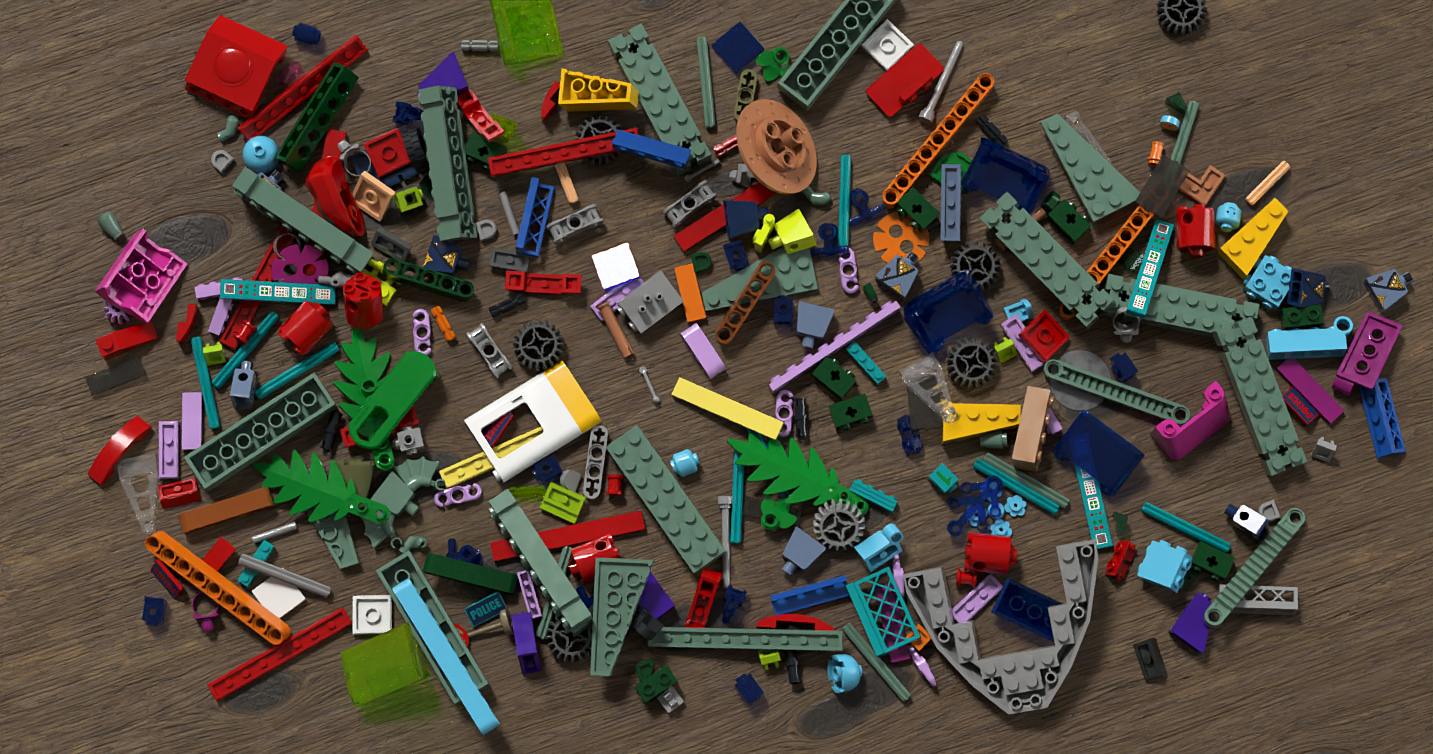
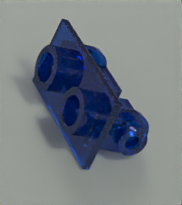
[897,414,923,456]

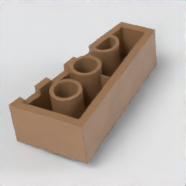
[1012,386,1054,473]

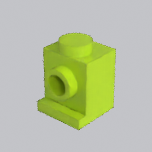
[394,186,424,212]

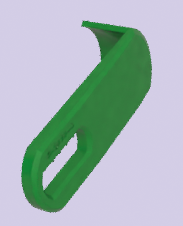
[349,351,440,450]

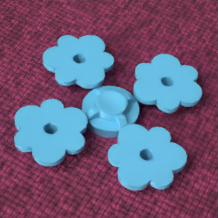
[965,480,1026,536]

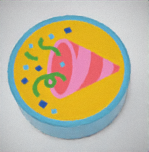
[1160,115,1180,131]

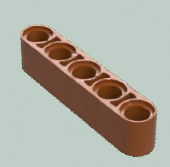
[715,261,775,344]
[178,487,274,534]

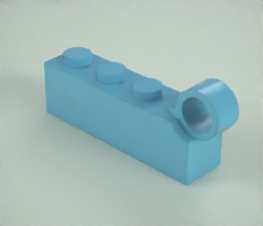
[1265,316,1353,360]

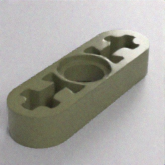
[734,69,757,122]

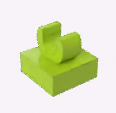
[994,337,1017,363]
[203,342,226,366]
[757,649,780,670]

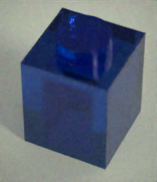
[734,674,764,705]

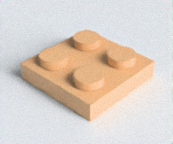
[352,171,396,222]

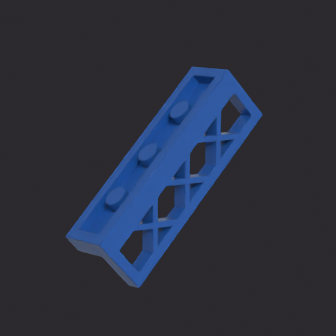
[612,129,691,169]
[516,177,554,258]
[1358,378,1406,458]
[770,575,850,615]

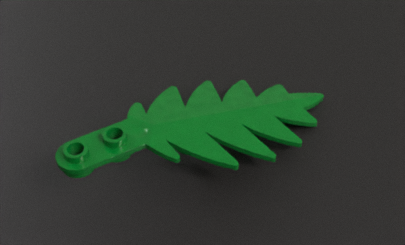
[334,327,394,471]
[727,433,868,516]
[252,450,390,524]

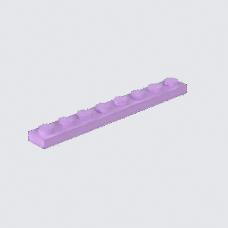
[768,301,900,394]

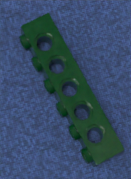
[275,62,359,173]

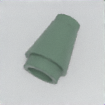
[97,211,124,240]
[980,430,1008,449]

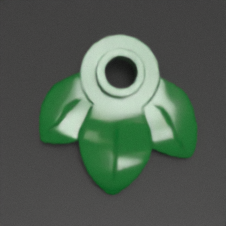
[756,47,791,81]
[761,496,797,530]

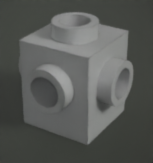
[394,426,425,455]

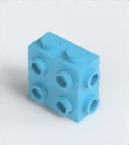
[1243,255,1292,310]
[1137,540,1192,593]

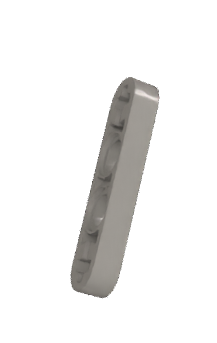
[583,425,608,500]

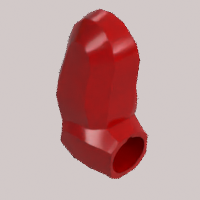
[305,156,365,238]

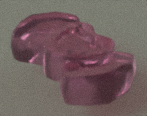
[277,61,302,85]

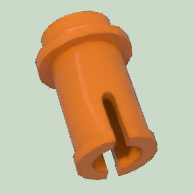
[1147,141,1164,167]

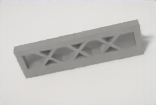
[1219,584,1298,615]

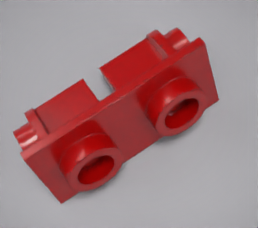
[1105,540,1136,581]

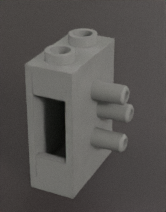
[616,271,684,334]

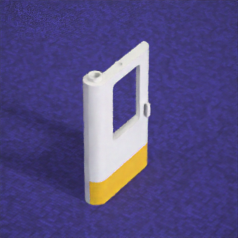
[464,360,602,483]

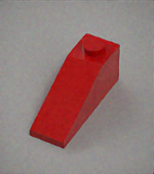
[95,321,159,361]
[684,568,722,628]

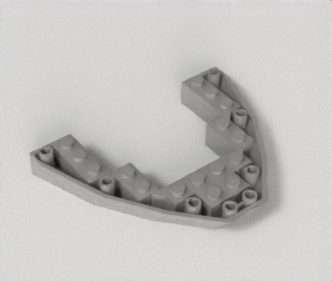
[903,538,1098,714]

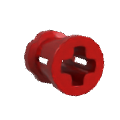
[232,320,258,345]
[606,475,624,496]
[956,568,977,588]

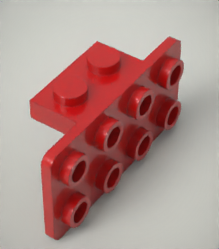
[866,43,944,117]

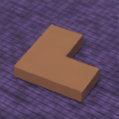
[1173,165,1226,206]

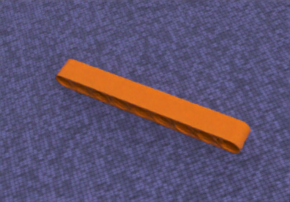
[882,73,994,209]
[1058,183,1169,321]
[145,531,291,645]

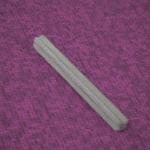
[238,554,331,598]

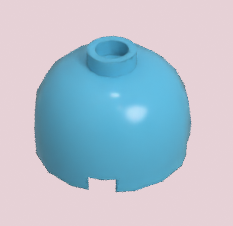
[243,136,280,175]
[827,654,862,693]

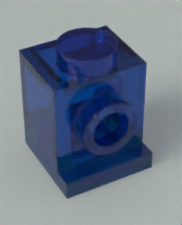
[723,239,748,271]
[773,295,793,325]
[1110,352,1138,383]
[532,455,563,484]
[142,596,167,626]

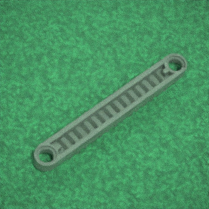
[1043,359,1190,425]
[1203,508,1305,628]

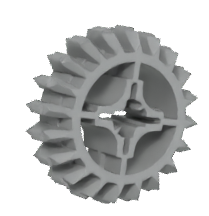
[813,499,865,551]

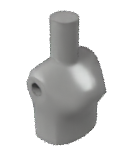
[318,271,354,288]

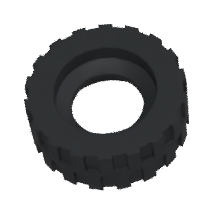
[402,127,429,171]

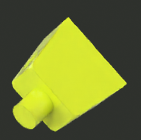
[768,209,817,254]

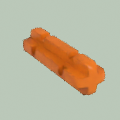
[431,306,456,342]

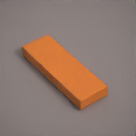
[674,263,706,323]

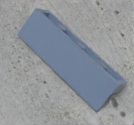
[941,164,962,242]

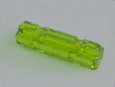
[508,486,546,498]

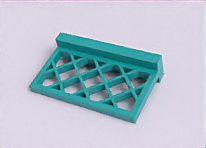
[845,566,921,657]

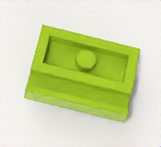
[540,482,587,524]

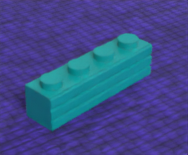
[845,341,887,386]
[849,479,898,513]
[237,540,275,588]

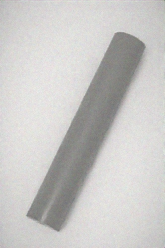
[499,192,519,236]
[252,522,297,544]

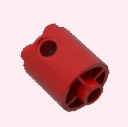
[1176,204,1215,258]
[343,272,383,329]
[277,301,332,356]
[964,532,1017,575]
[568,534,620,585]

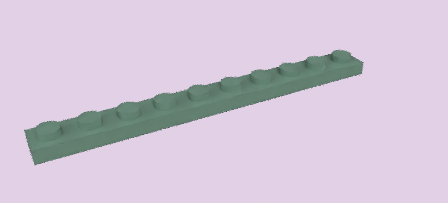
[648,627,843,651]

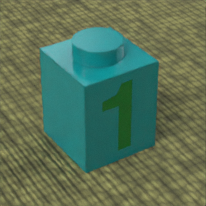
[928,463,959,495]

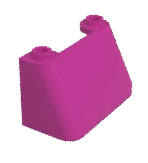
[1150,381,1231,461]

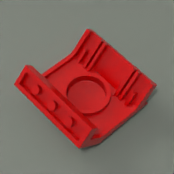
[184,15,288,119]

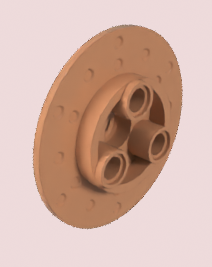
[736,99,817,195]

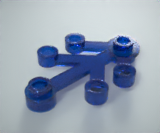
[947,476,1003,537]

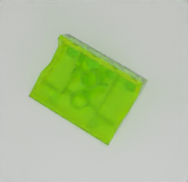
[489,0,564,66]
[340,622,430,708]

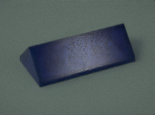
[991,577,1063,642]

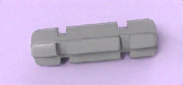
[461,40,498,52]

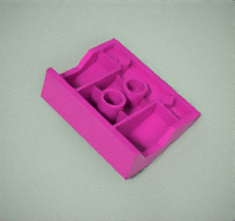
[95,229,187,323]

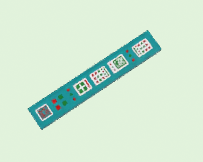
[1126,219,1174,318]
[219,279,336,305]
[1068,433,1113,549]

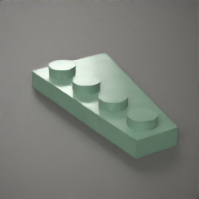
[306,503,360,570]

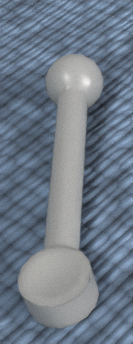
[684,159,721,182]
[639,367,660,403]

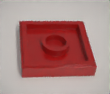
[363,128,412,179]
[1018,309,1070,363]

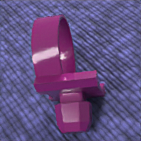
[192,591,220,632]

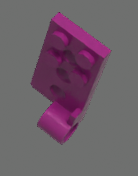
[1332,311,1403,396]

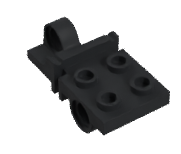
[588,603,664,643]

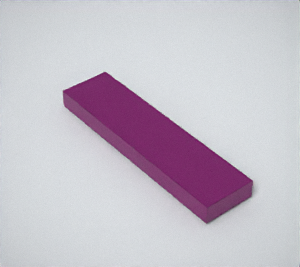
[1276,358,1344,425]
[875,584,910,663]

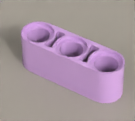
[680,323,726,379]

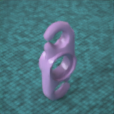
[837,247,859,294]
[413,309,431,355]
[775,389,793,437]
[434,483,482,507]
[893,554,905,598]
[908,644,936,687]

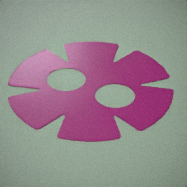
[271,244,328,284]

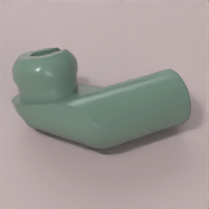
[217,115,239,142]
[802,186,831,205]
[399,536,427,554]

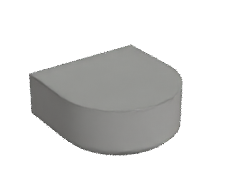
[211,150,235,174]
[475,219,497,242]
[560,470,582,492]
[1258,500,1281,522]

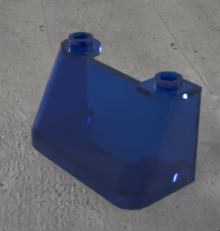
[961,137,1050,215]
[904,269,994,355]
[1052,410,1145,496]

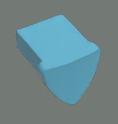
[1003,299,1033,322]

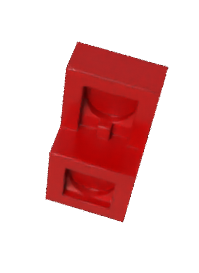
[541,80,560,123]
[176,304,199,344]
[203,536,237,572]

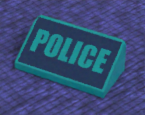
[464,591,507,627]

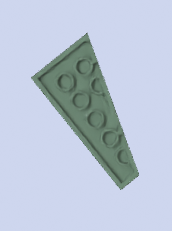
[1040,113,1144,223]
[702,247,818,312]
[590,558,655,676]

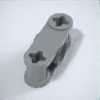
[662,180,718,228]
[546,204,604,244]
[466,323,512,379]

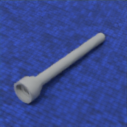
[918,41,963,124]
[718,496,733,589]

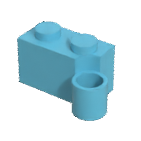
[854,524,903,572]

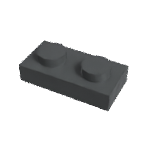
[371,227,412,261]
[489,247,530,273]

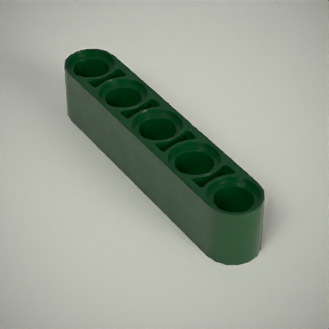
[382,258,474,302]
[423,553,518,595]

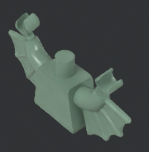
[362,457,446,549]

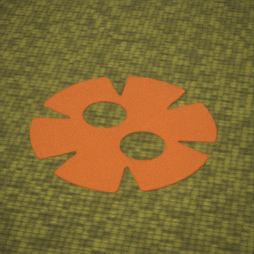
[873,212,930,263]

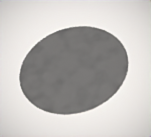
[1049,350,1111,411]

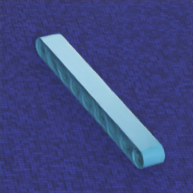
[392,578,500,735]

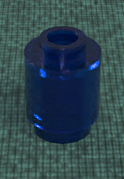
[292,23,321,46]

